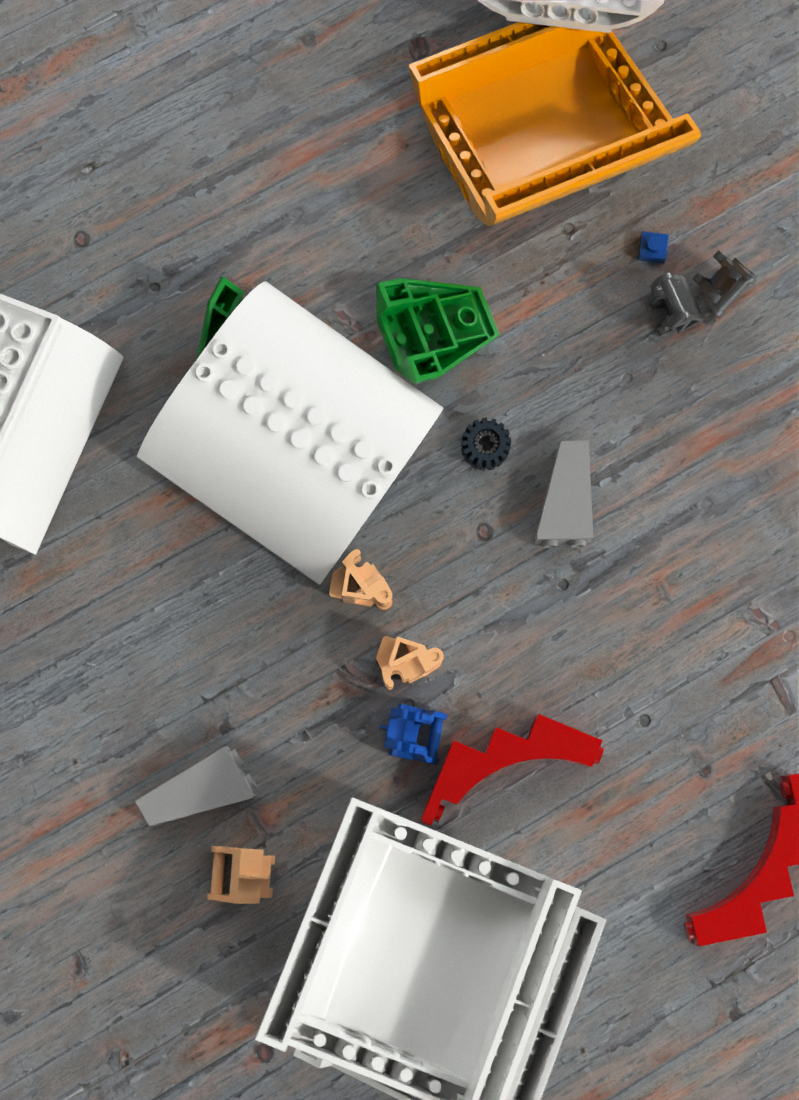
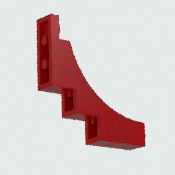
[420,714,604,826]
[684,773,799,947]

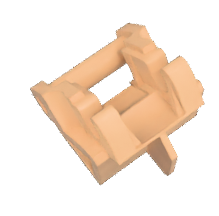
[329,549,392,610]
[376,636,444,690]
[207,846,275,904]

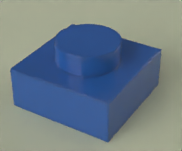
[638,231,669,263]

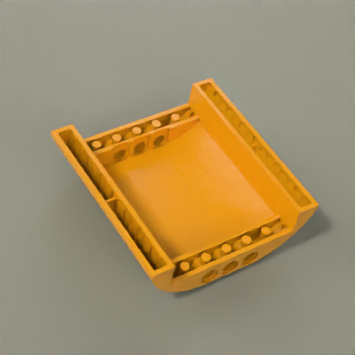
[408,22,701,226]

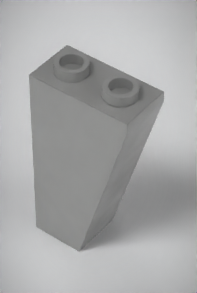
[534,440,593,548]
[135,746,258,826]

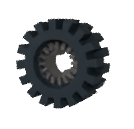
[461,418,511,471]

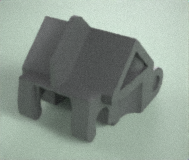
[692,250,757,318]
[645,273,704,337]

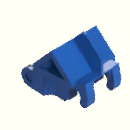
[380,704,447,765]

